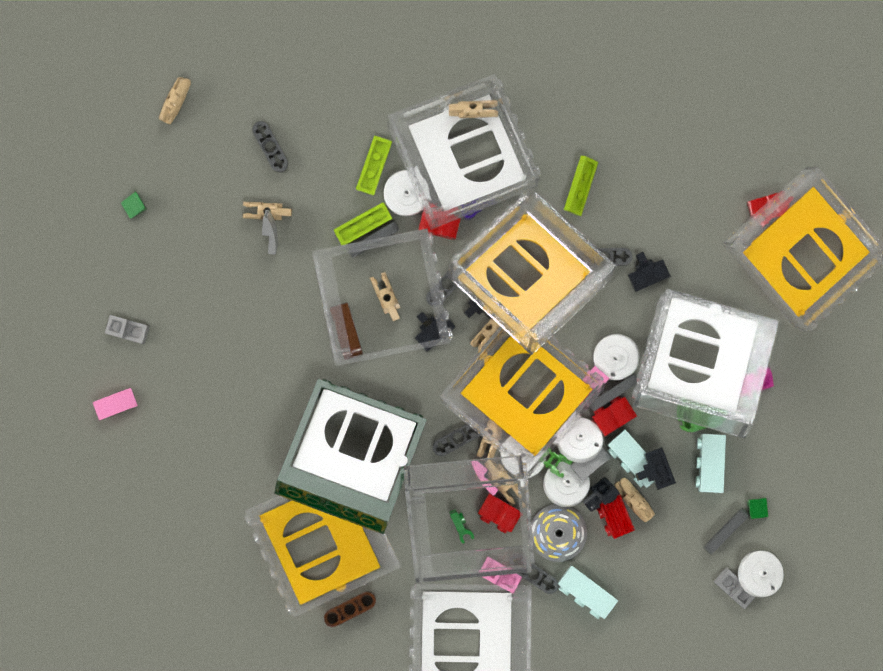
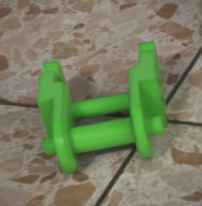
[543,452,573,478]

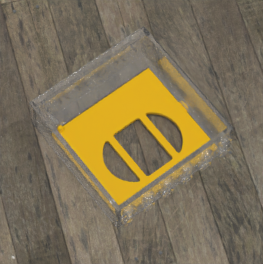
[722,167,883,332]
[448,189,616,355]
[439,320,605,477]
[244,495,402,617]

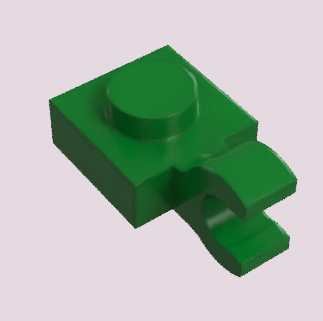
[449,509,474,543]

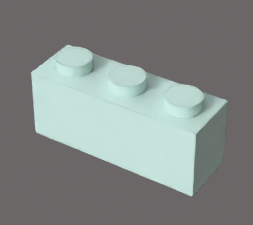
[607,430,654,488]
[695,434,726,493]
[558,565,618,619]

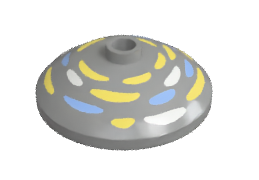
[529,504,587,562]

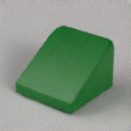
[121,192,147,219]
[747,498,768,519]

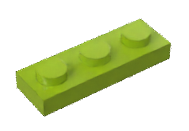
[356,135,392,196]
[564,155,598,216]
[333,202,393,247]

